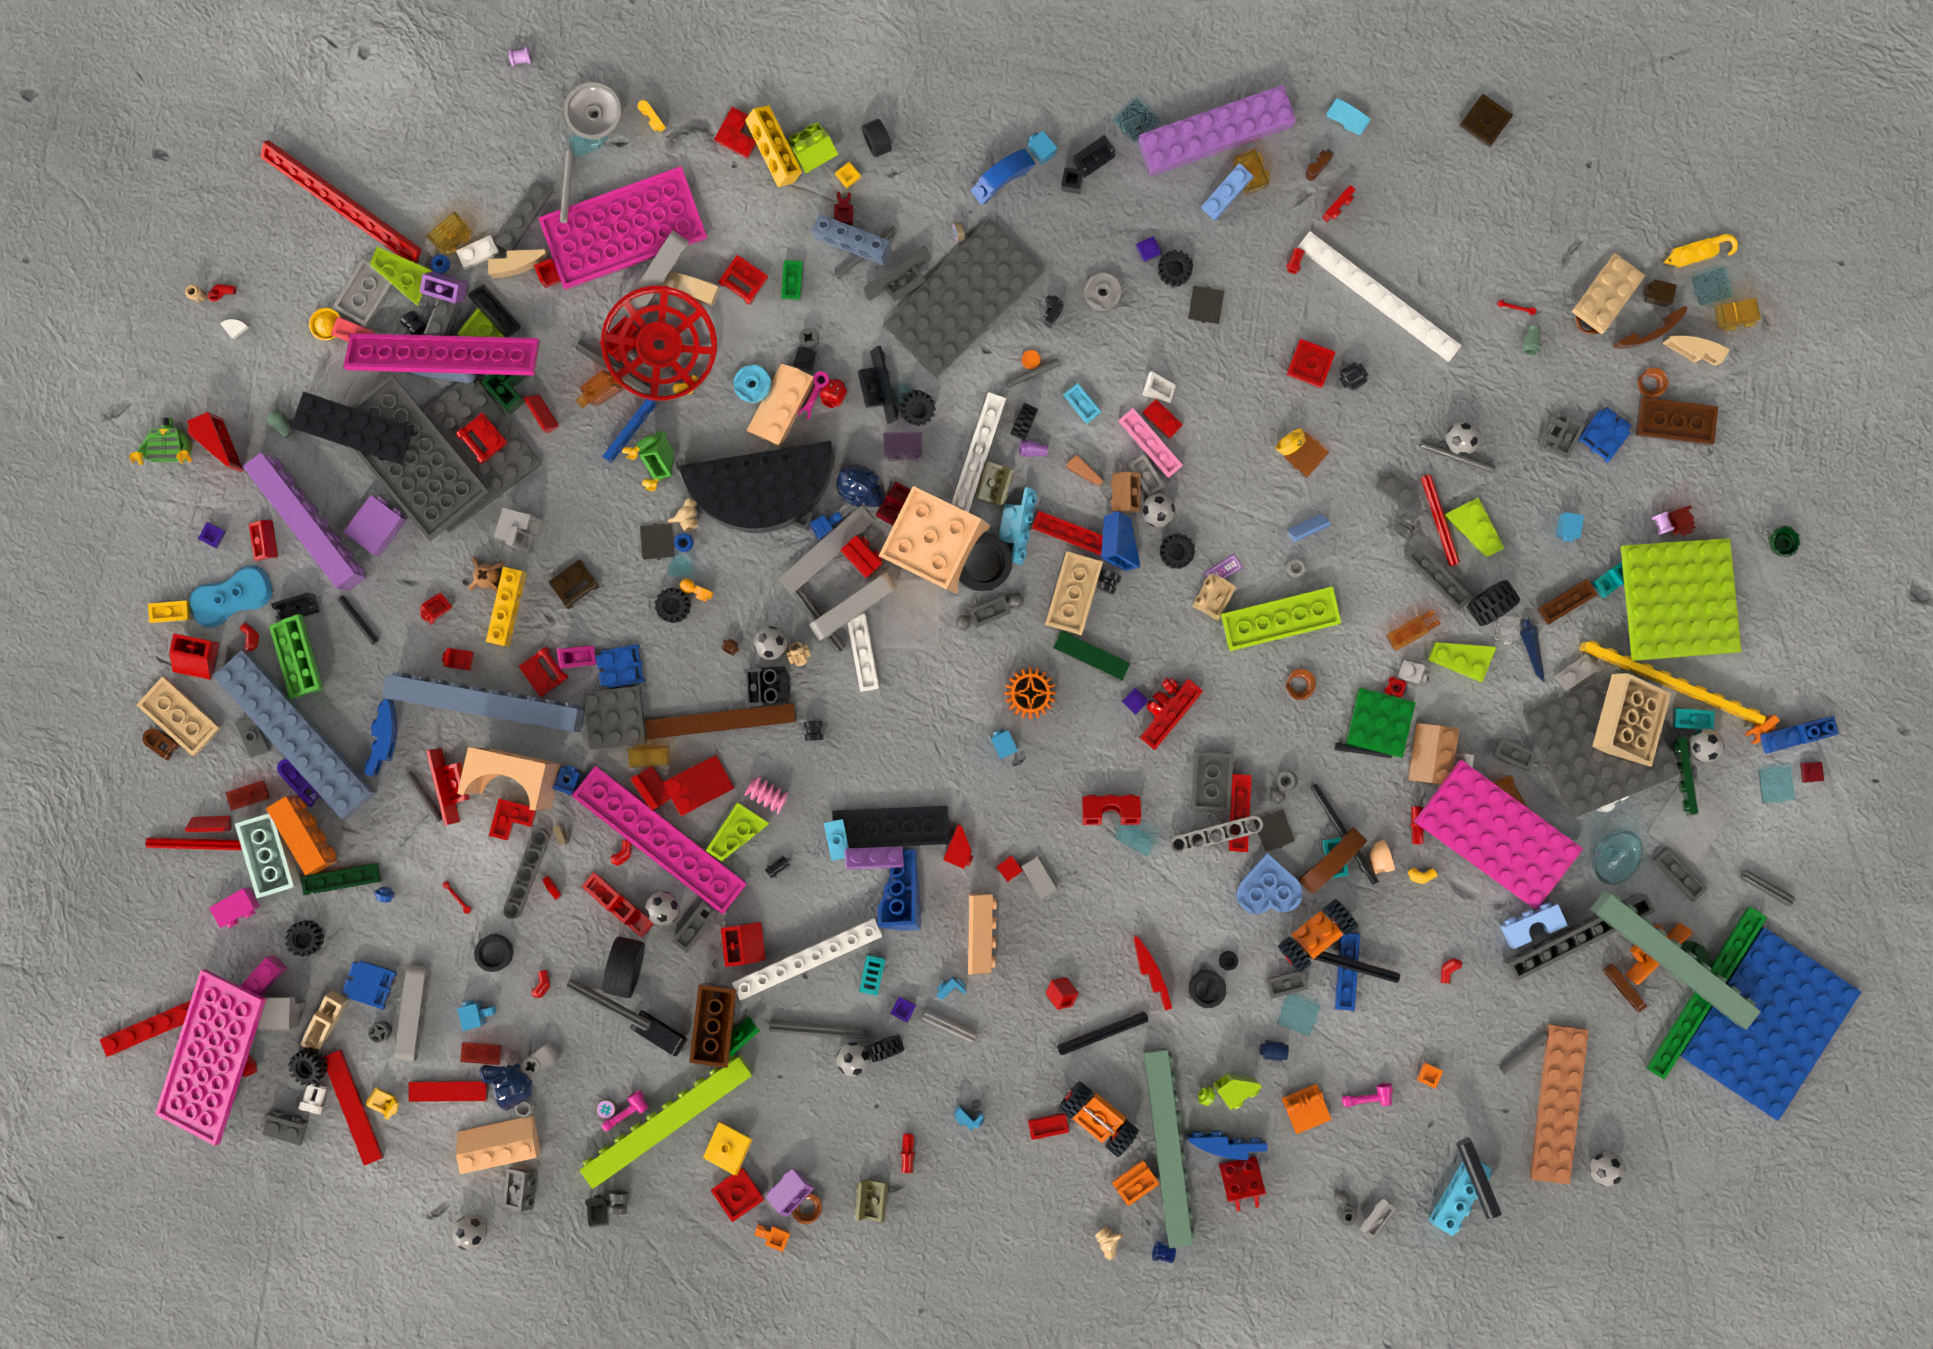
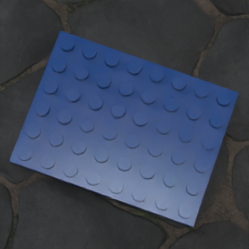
[1680,927,1861,1121]

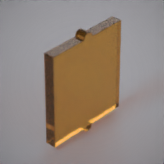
[1283,432,1329,477]

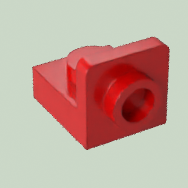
[420,592,452,625]
[442,647,474,671]

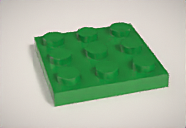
[1345,688,1416,758]

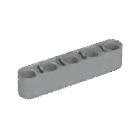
[622,230,690,316]
[809,573,898,641]
[1170,816,1264,853]
[395,965,429,1061]

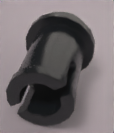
[765,856,790,879]

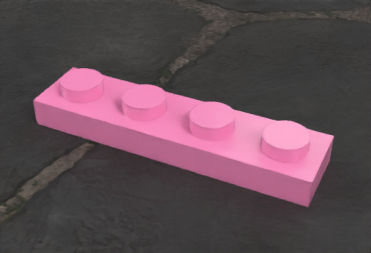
[1118,408,1183,478]

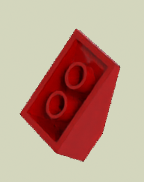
[187,412,244,472]
[663,755,735,816]

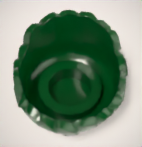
[1769,526,1800,557]

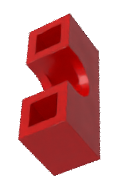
[1081,794,1141,825]

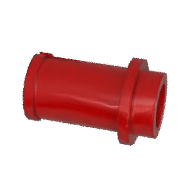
[1286,248,1305,274]

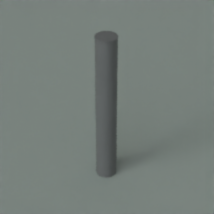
[1005,359,1060,388]
[404,771,443,823]
[1499,1032,1548,1074]

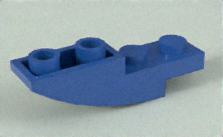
[364,699,397,777]
[1760,716,1839,754]
[1187,1130,1268,1160]

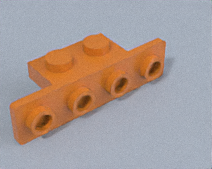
[1625,923,1693,985]

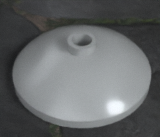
[564,82,622,140]

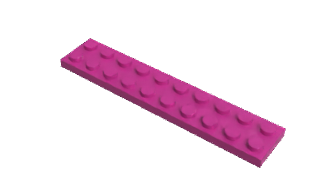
[343,333,540,375]
[572,766,748,914]

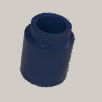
[1259,1040,1289,1062]

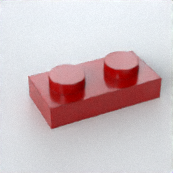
[1322,185,1356,223]
[1142,399,1183,439]

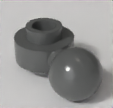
[1270,771,1298,804]
[1333,1190,1357,1225]

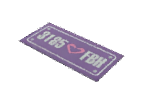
[1204,554,1243,579]

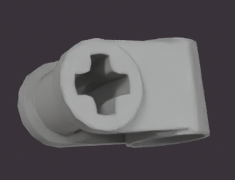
[522,1041,561,1075]

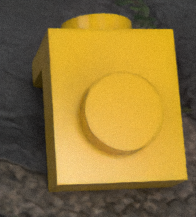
[366,1087,399,1119]

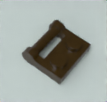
[548,560,599,610]

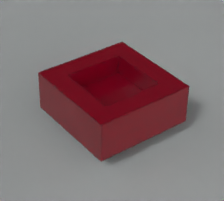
[1800,762,1824,783]

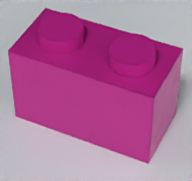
[209,887,260,929]
[240,955,288,996]

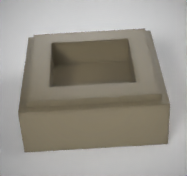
[553,825,570,846]

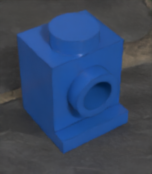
[552,764,582,795]

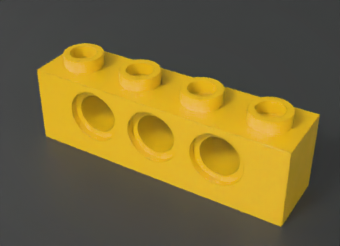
[745,105,802,187]
[486,567,527,647]

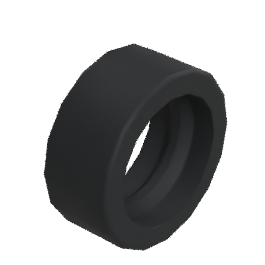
[474,934,514,972]
[1189,970,1226,1008]

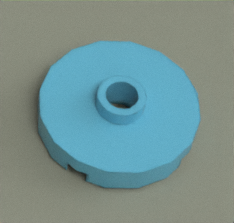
[733,365,772,403]

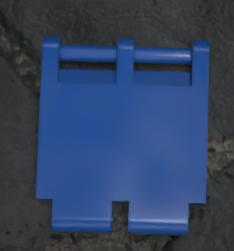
[1578,407,1632,463]
[595,644,646,689]
[342,960,397,1009]

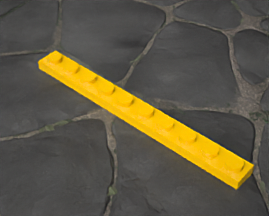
[1579,640,1766,724]

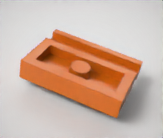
[1112,1160,1160,1206]

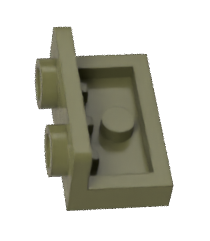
[975,461,1014,505]
[854,1179,888,1223]

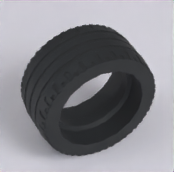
[959,533,1012,591]
[602,936,645,998]

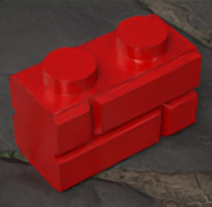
[840,535,883,579]

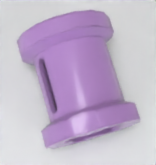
[508,46,532,67]
[1651,511,1675,535]

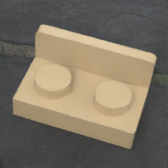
[1192,574,1236,620]

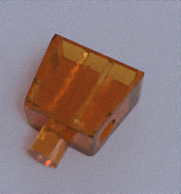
[576,370,624,408]

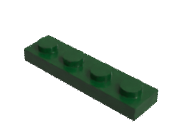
[1672,737,1698,816]

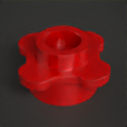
[1384,676,1406,698]

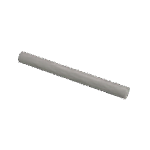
[560,150,574,223]

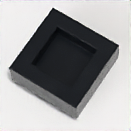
[793,347,817,371]

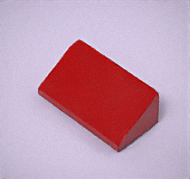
[524,395,559,433]
[249,520,278,561]
[185,816,231,832]

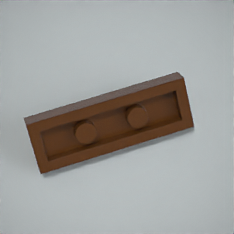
[1537,579,1598,625]

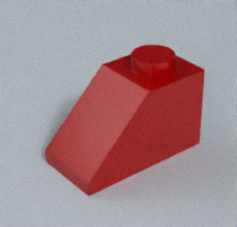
[943,824,974,869]

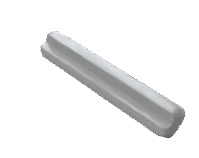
[922,1010,977,1043]

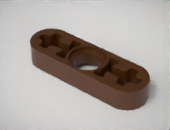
[1602,963,1647,1013]

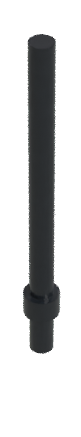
[1310,783,1379,885]

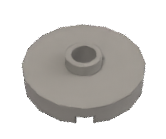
[1084,272,1122,311]

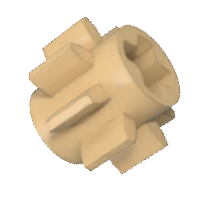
[786,642,811,666]

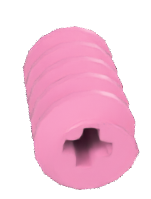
[745,776,788,814]

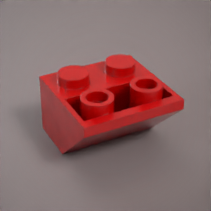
[169,633,220,680]
[720,922,766,967]

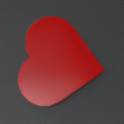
[542,876,562,900]

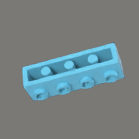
[1428,1161,1492,1236]

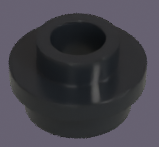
[1219,951,1238,971]

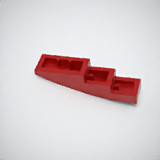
[581,872,654,938]
[1132,935,1172,1010]

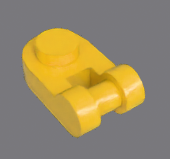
[638,100,666,133]

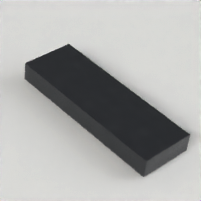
[468,284,521,338]

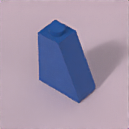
[1101,511,1140,571]

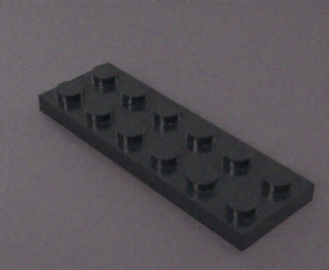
[291,391,414,465]
[832,805,949,849]

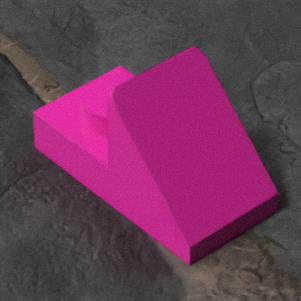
[557,645,596,669]

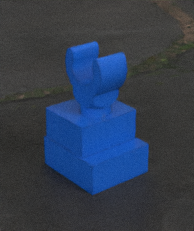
[810,511,843,540]

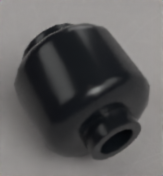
[1339,362,1369,391]

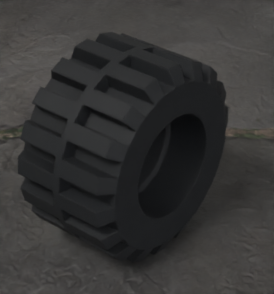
[1467,580,1521,626]

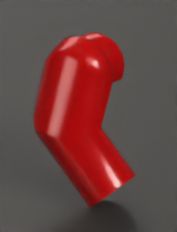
[207,284,237,302]
[239,622,259,651]
[610,840,632,866]
[1441,958,1462,984]
[531,970,550,998]

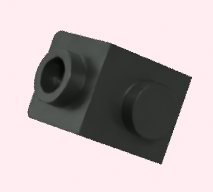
[585,1195,609,1228]

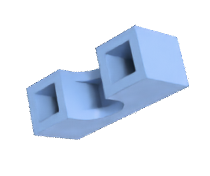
[1500,902,1568,949]

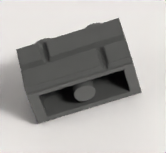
[424,299,460,336]

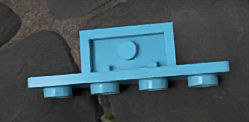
[998,487,1037,565]

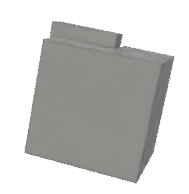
[494,508,542,552]
[258,996,305,1030]

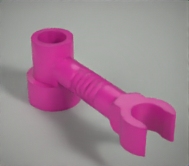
[799,371,829,420]
[1342,1083,1393,1107]
[601,1090,649,1132]

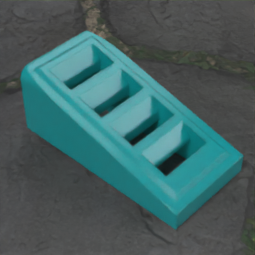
[859,954,886,996]

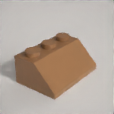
[1408,723,1459,785]

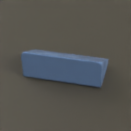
[1288,514,1331,542]

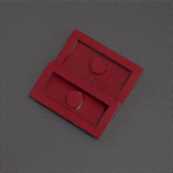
[876,481,911,526]

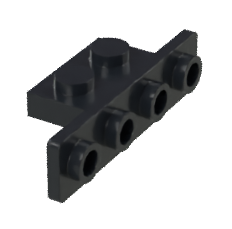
[858,346,898,424]

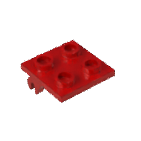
[1219,1156,1266,1212]

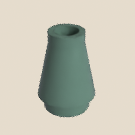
[1522,325,1541,355]
[265,409,294,439]

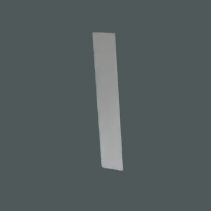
[778,506,875,595]

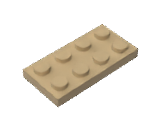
[1571,253,1646,334]
[1045,551,1103,636]
[137,676,221,756]

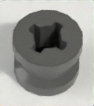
[799,328,819,350]
[368,1021,392,1043]

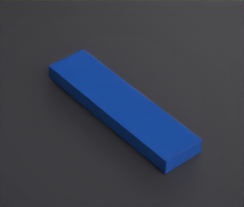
[602,399,657,463]
[1334,932,1360,1011]

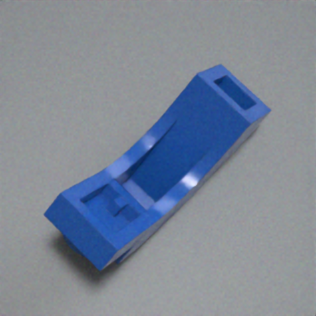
[970,149,1036,205]

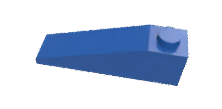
[878,849,921,931]

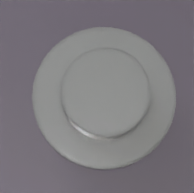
[1286,558,1305,578]
[514,1099,534,1118]

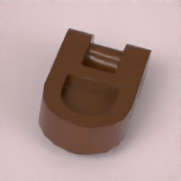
[1305,149,1335,181]
[142,729,180,761]

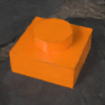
[1416,1062,1443,1089]

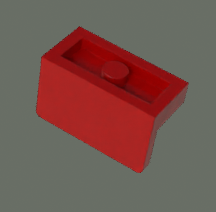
[630,766,671,811]

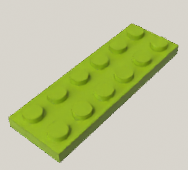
[1220,586,1341,651]

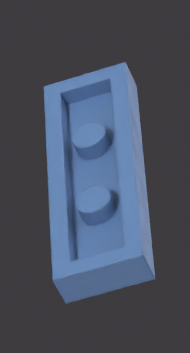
[1201,163,1255,221]

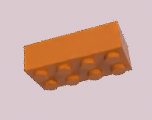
[266,796,338,875]

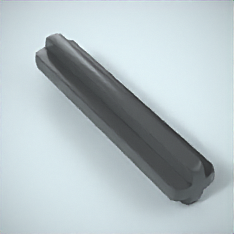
[1740,870,1795,906]

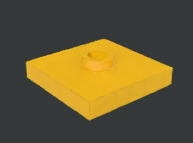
[703,1122,753,1175]

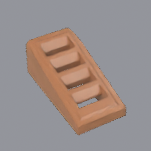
[1065,455,1103,487]

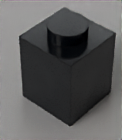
[1061,167,1084,194]

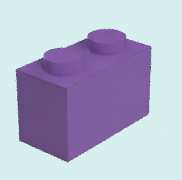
[420,271,468,303]
[766,1168,814,1217]

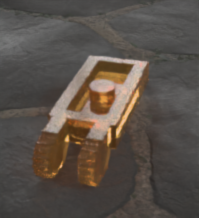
[1385,610,1441,651]

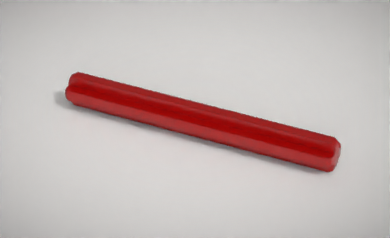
[1421,474,1460,566]
[145,837,242,851]

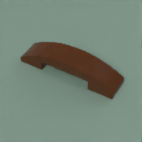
[1613,306,1688,349]
[1298,827,1368,894]

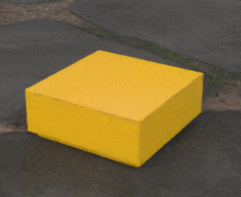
[835,161,862,189]

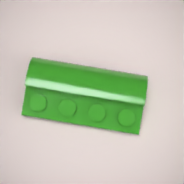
[269,614,324,699]

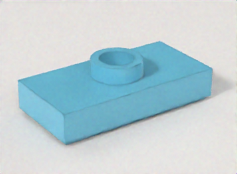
[1063,383,1102,425]
[824,819,849,861]

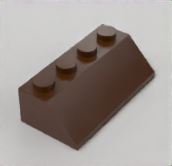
[689,982,737,1068]

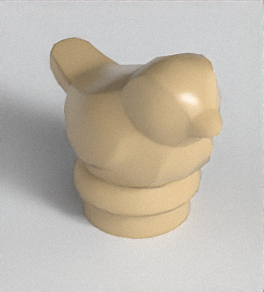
[668,498,698,532]
[1095,1226,1124,1260]

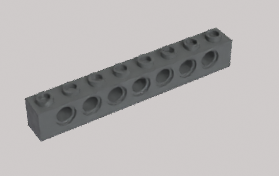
[1502,893,1655,981]

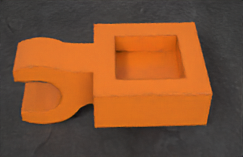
[1744,715,1780,744]
[754,1224,790,1252]

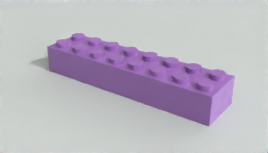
[1138,85,1296,177]
[243,452,367,591]

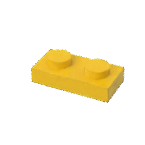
[148,601,190,623]

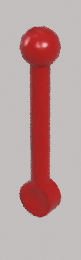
[1497,300,1536,315]
[442,881,472,914]

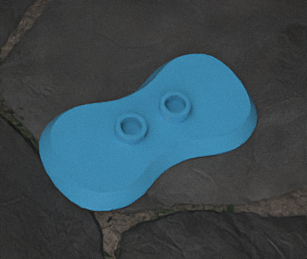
[189,565,272,628]

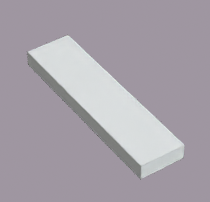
[848,613,879,692]

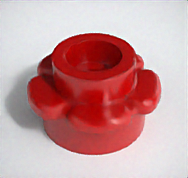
[1161,677,1179,695]

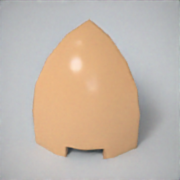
[1369,839,1395,874]

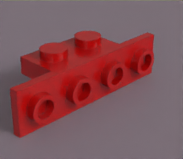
[426,748,470,826]

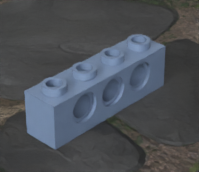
[812,214,892,266]

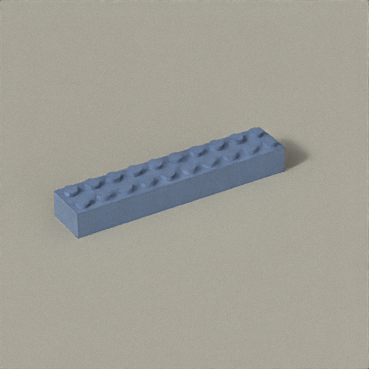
[213,650,377,819]
[382,672,585,732]

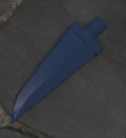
[1519,619,1545,683]

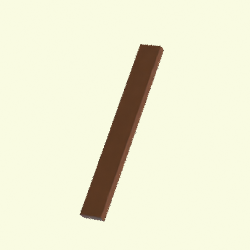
[645,703,796,740]

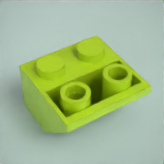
[787,122,838,174]
[1212,1073,1262,1110]

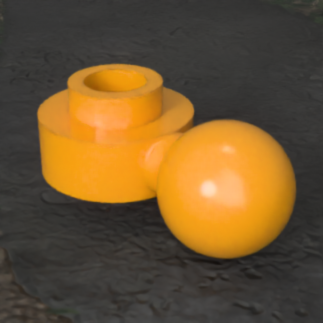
[679,578,714,602]

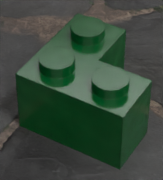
[481,374,527,414]

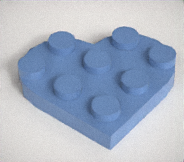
[1235,853,1302,914]

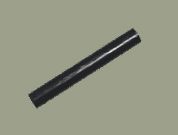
[337,595,379,645]
[1334,743,1392,758]

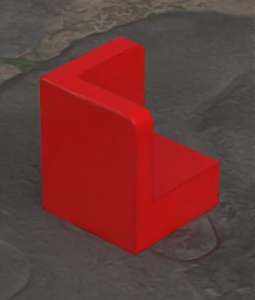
[533,258,561,288]
[1046,977,1079,1010]

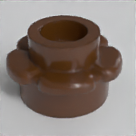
[721,639,740,656]

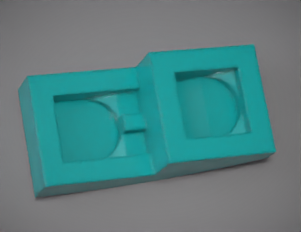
[1591,561,1624,598]

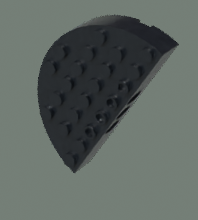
[679,441,834,533]

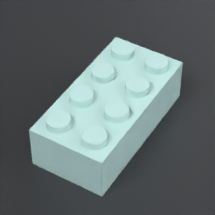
[235,813,301,898]

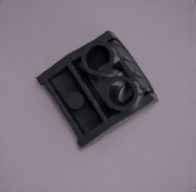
[744,666,790,707]

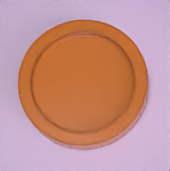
[1021,350,1041,370]

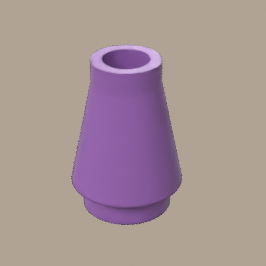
[1019,438,1048,458]

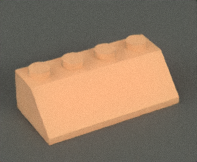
[747,364,814,448]
[968,893,996,974]
[456,1115,541,1174]

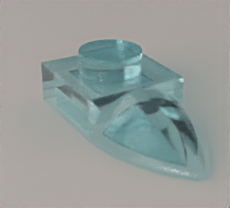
[568,135,608,158]

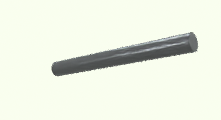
[834,226,898,279]
[1420,441,1495,473]

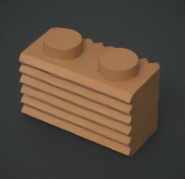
[1111,472,1141,513]

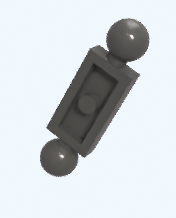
[956,593,1024,631]

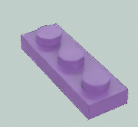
[844,846,904,870]

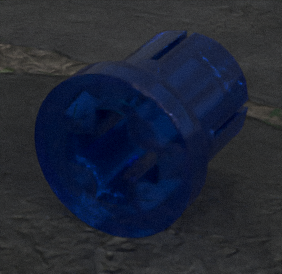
[1152,1241,1176,1263]

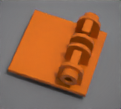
[1281,1083,1332,1134]

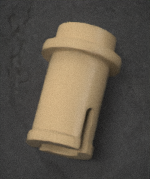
[185,284,206,302]

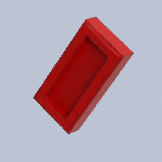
[1028,1113,1069,1140]

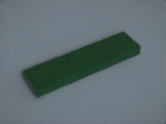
[1053,630,1131,681]
[300,863,381,896]

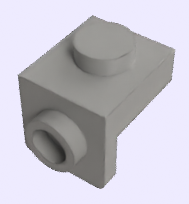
[1398,660,1431,687]

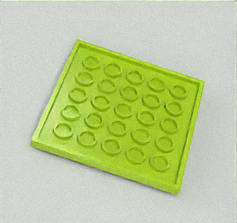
[1621,538,1741,661]

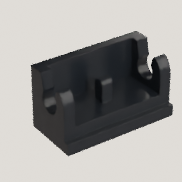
[1072,135,1116,178]
[271,592,320,621]

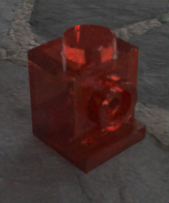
[1668,505,1696,537]

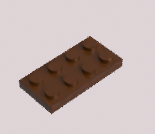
[1636,397,1718,445]

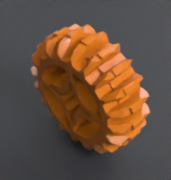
[1004,667,1056,719]

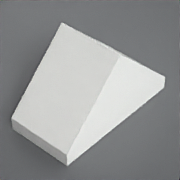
[1142,372,1176,403]

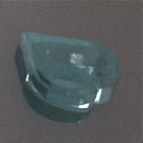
[668,554,693,578]

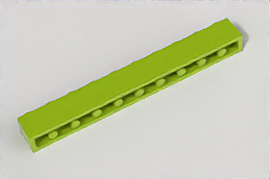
[579,1054,754,1189]

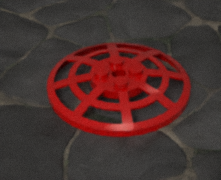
[601,286,717,401]

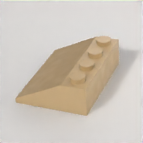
[1592,673,1671,766]

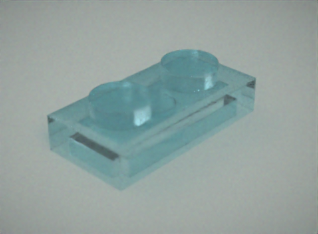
[1114,825,1157,856]

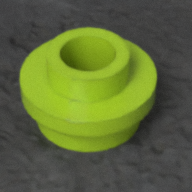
[1198,1087,1215,1106]

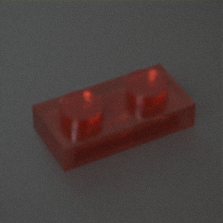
[225,780,270,811]
[460,1041,502,1065]

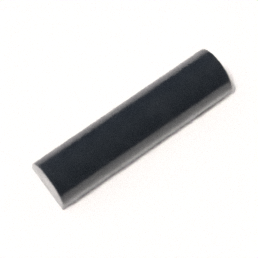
[1456,1137,1502,1219]

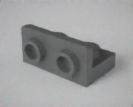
[262,1109,308,1145]
[502,1167,537,1212]

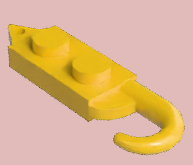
[1663,234,1738,269]

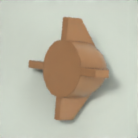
[468,557,506,592]

